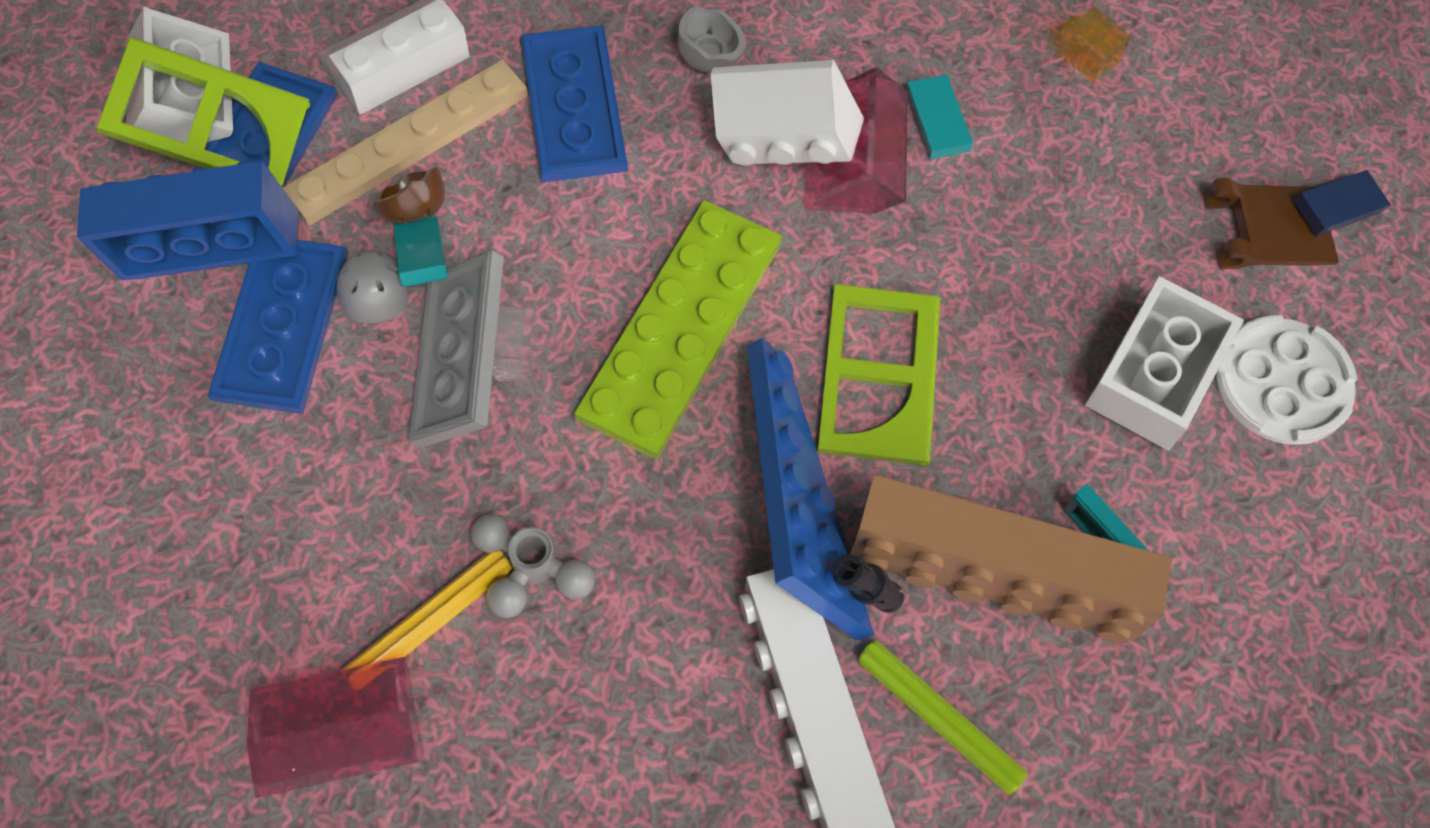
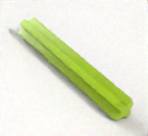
[858,640,1028,794]

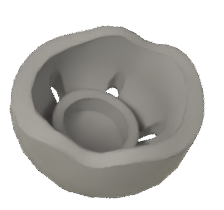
[677,6,745,73]
[336,251,409,323]

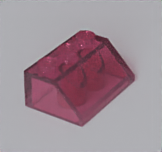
[804,67,908,214]
[247,657,424,799]

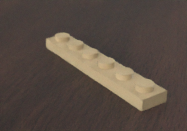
[283,59,528,226]

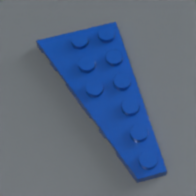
[747,338,875,640]

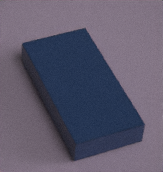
[1294,170,1391,236]

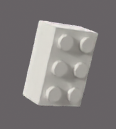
[1085,276,1244,451]

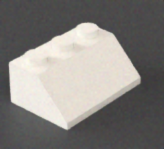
[317,0,470,115]
[126,7,233,143]
[711,60,864,166]

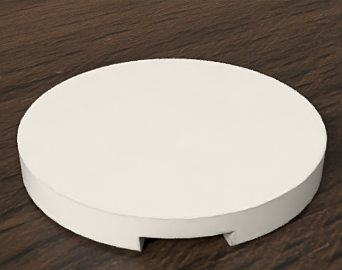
[1216,315,1358,445]

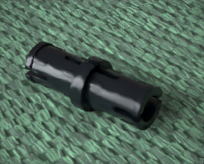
[832,554,905,613]

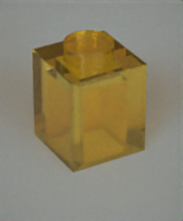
[1057,6,1132,84]

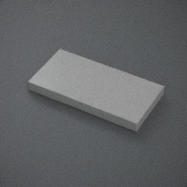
[409,250,504,447]

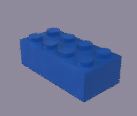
[77,161,298,280]

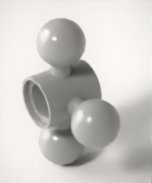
[471,514,595,618]

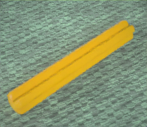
[340,551,512,693]

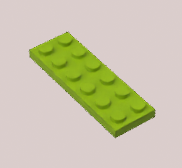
[574,200,783,460]

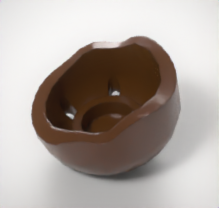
[373,167,445,224]

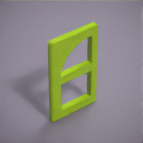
[97,36,310,187]
[817,284,941,467]

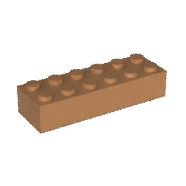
[850,474,1172,644]

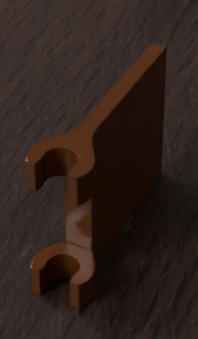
[1203,178,1339,270]

